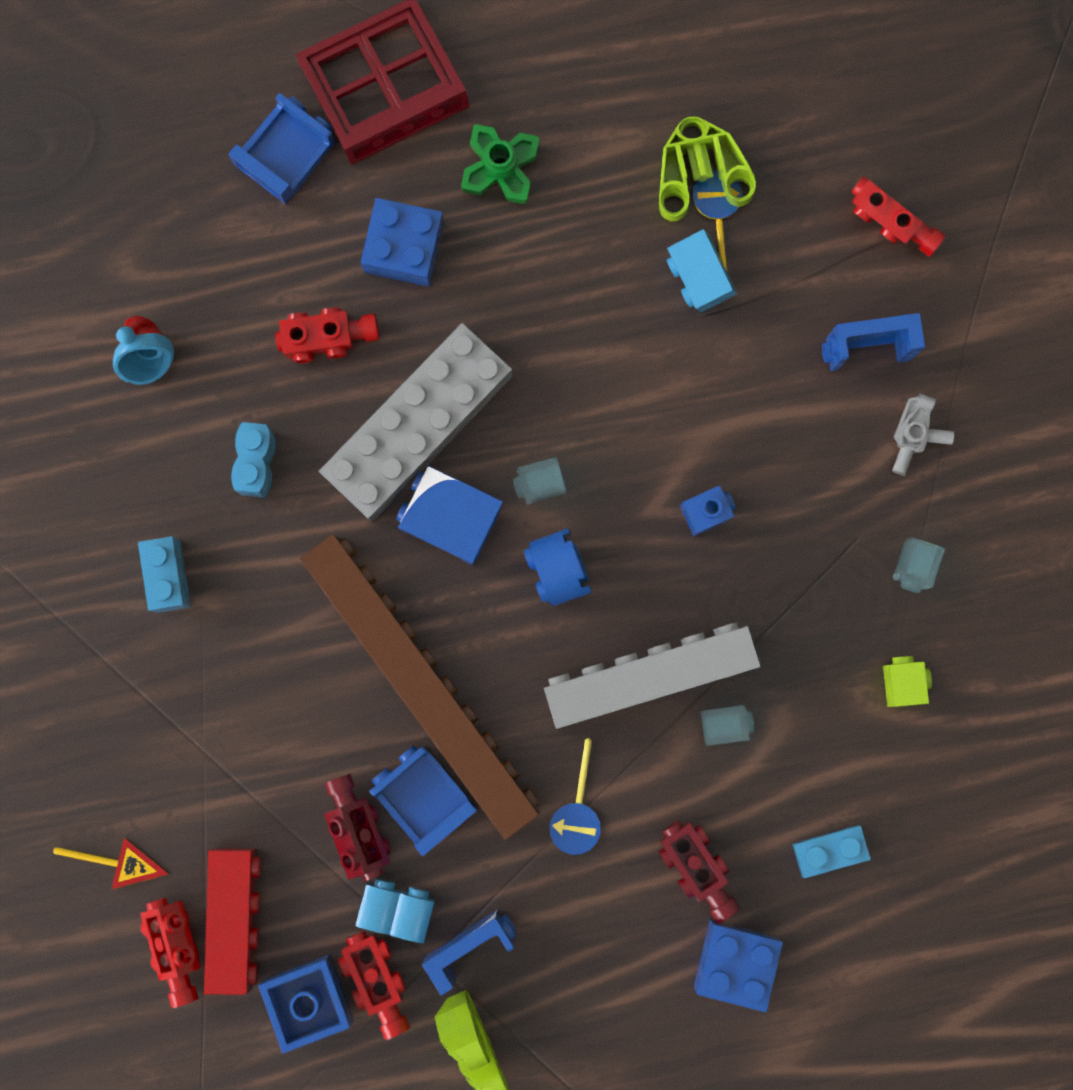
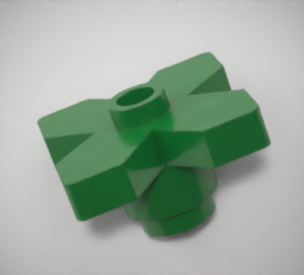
[461,124,539,204]

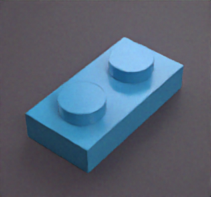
[792,825,871,878]

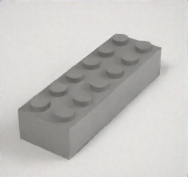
[319,323,512,523]
[544,622,760,729]

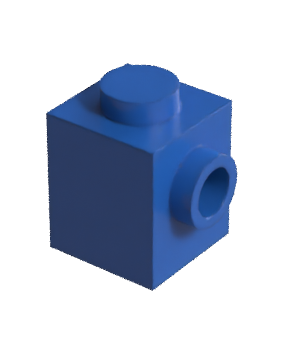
[680,485,736,537]

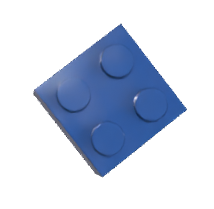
[361,198,444,287]
[693,920,783,1012]
[258,954,354,1054]

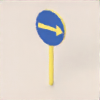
[549,738,601,855]

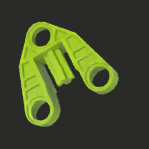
[659,116,756,221]
[434,990,509,1090]

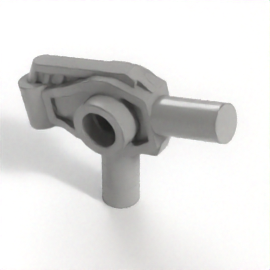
[892,393,954,476]

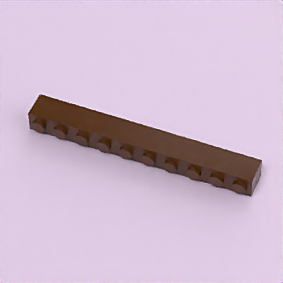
[299,534,540,840]

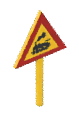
[53,838,169,890]

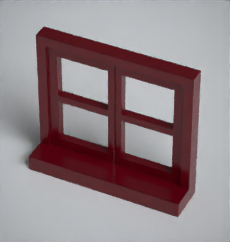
[295,0,470,165]

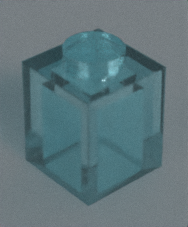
[512,457,566,505]
[893,537,945,593]
[700,705,754,746]

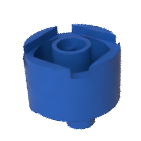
[524,528,592,607]

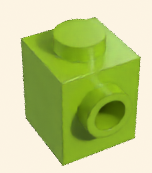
[883,656,932,707]

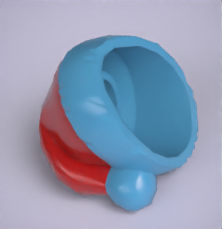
[112,316,174,385]

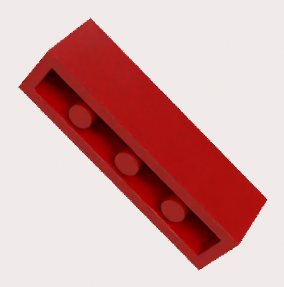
[204,848,262,995]

